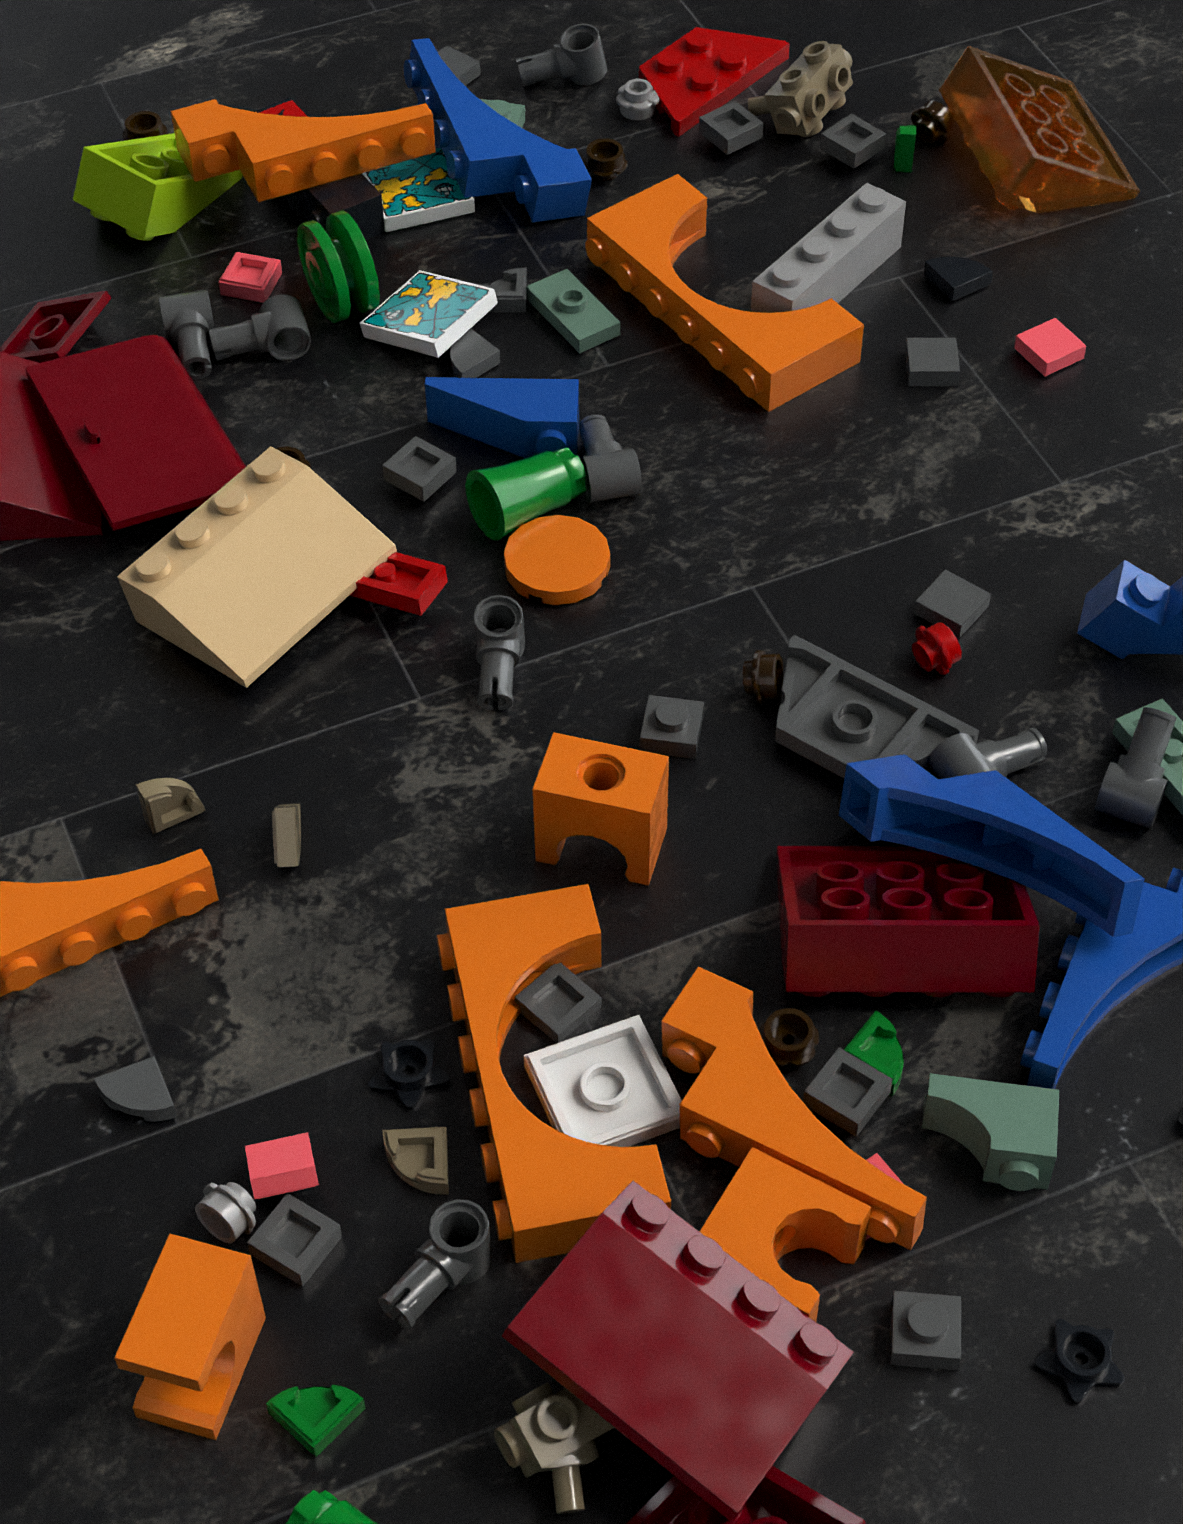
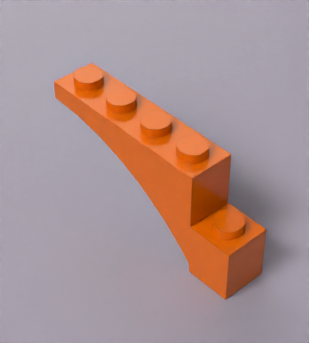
[171,99,436,202]
[0,849,219,997]
[661,966,927,1250]

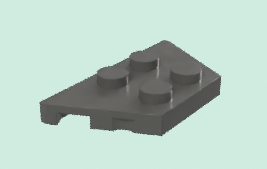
[775,635,979,778]

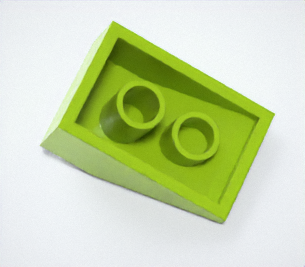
[73,133,243,241]

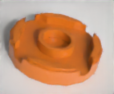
[504,515,610,605]

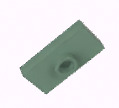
[526,269,620,353]

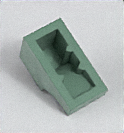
[922,1073,1059,1191]

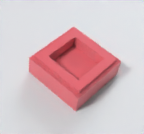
[218,252,282,303]
[1014,318,1086,376]
[245,1132,319,1199]

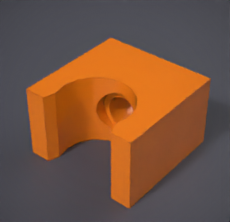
[533,732,669,886]
[699,1147,871,1322]
[114,1233,266,1440]

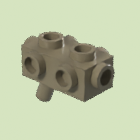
[748,41,853,137]
[494,1383,615,1514]

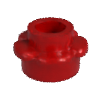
[912,622,962,675]

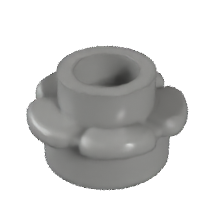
[616,79,660,120]
[195,1182,256,1243]

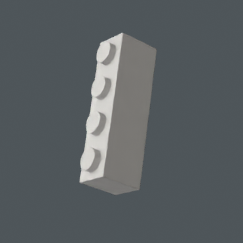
[751,183,906,313]

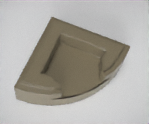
[136,778,206,834]
[272,803,301,867]
[382,1127,449,1195]

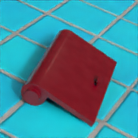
[25,335,246,531]

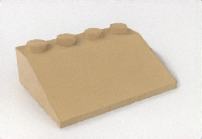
[117,446,397,688]

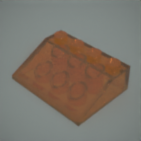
[939,46,1141,213]

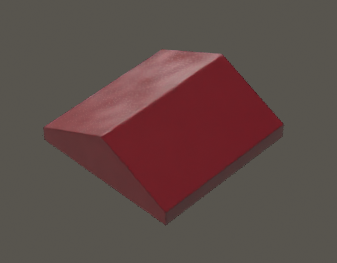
[0,290,111,363]

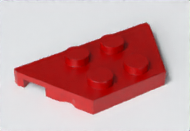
[639,27,790,137]

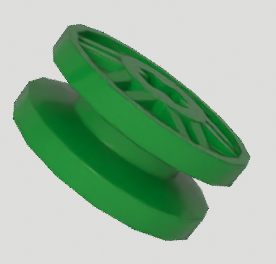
[297,210,380,324]

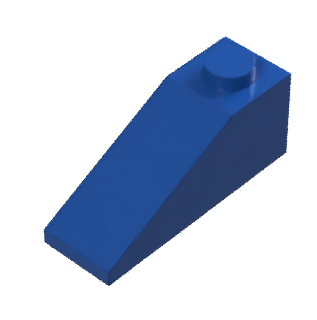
[425,377,579,458]

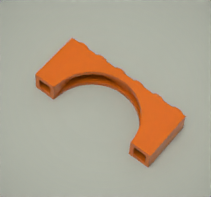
[585,174,864,412]
[436,884,671,1263]

